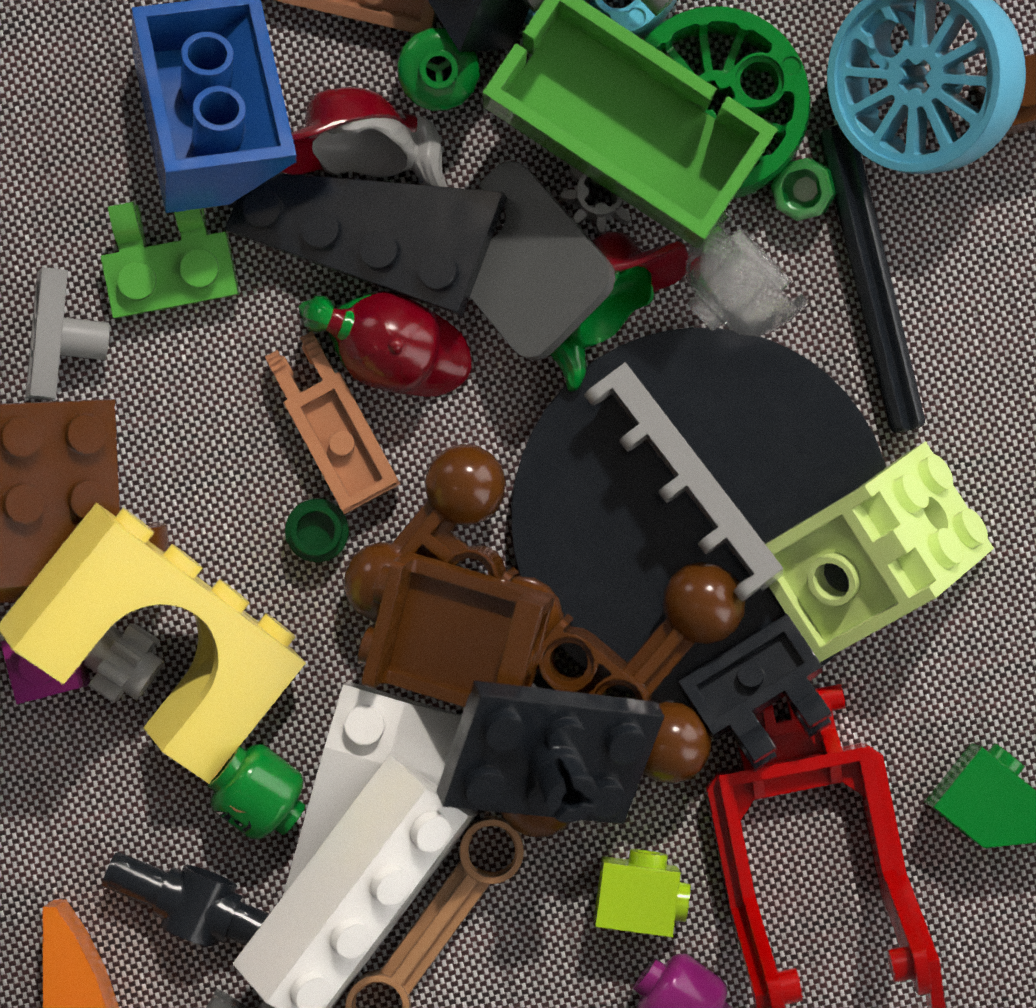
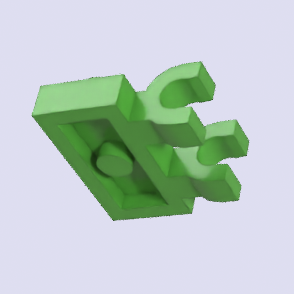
[100,202,240,319]

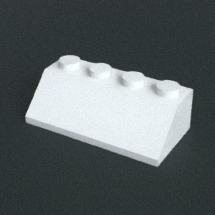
[232,754,478,1008]

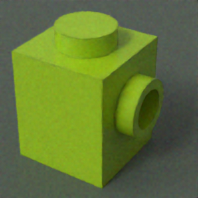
[594,849,690,937]

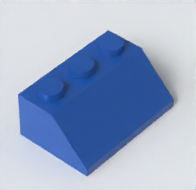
[131,0,297,213]

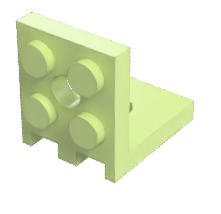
[765,441,994,662]

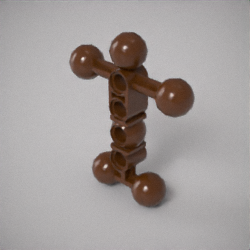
[344,444,745,838]

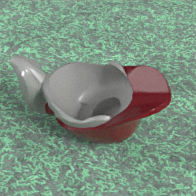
[282,87,448,187]

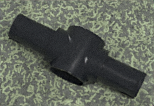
[102,852,270,947]

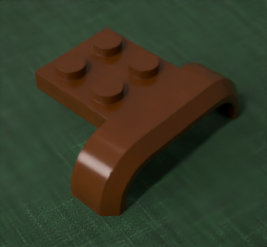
[0,399,168,603]

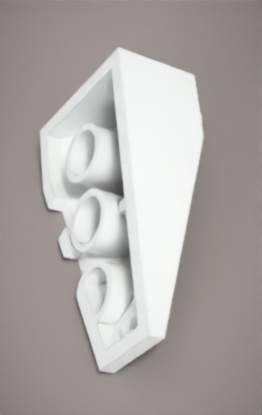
[283,681,462,895]

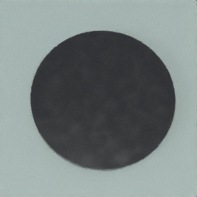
[512,327,886,709]

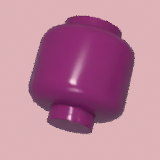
[633,953,732,1008]

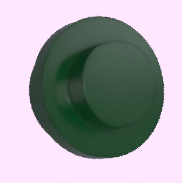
[285,499,349,562]

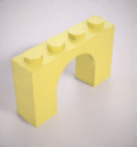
[0,502,306,784]

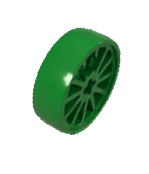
[642,6,811,199]

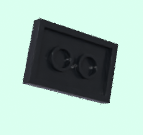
[436,681,665,824]

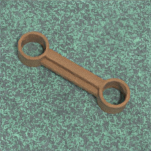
[345,816,524,1008]

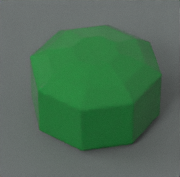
[771,158,836,221]

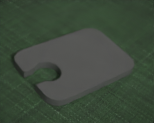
[470,161,615,361]

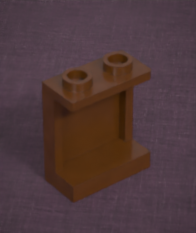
[357,551,556,707]

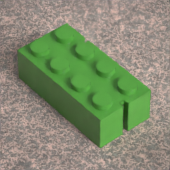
[482,0,778,250]

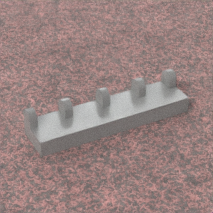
[584,362,784,602]

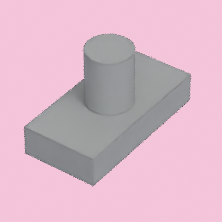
[25,267,110,401]

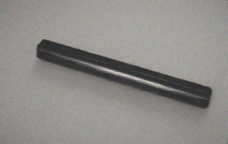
[820,125,925,433]

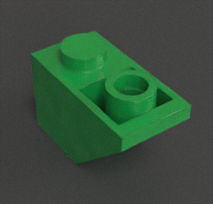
[924,743,1036,848]

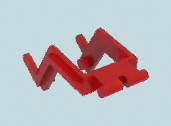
[706,684,945,1008]

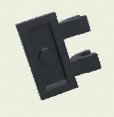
[678,614,832,772]

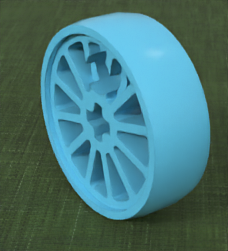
[827,0,1026,174]

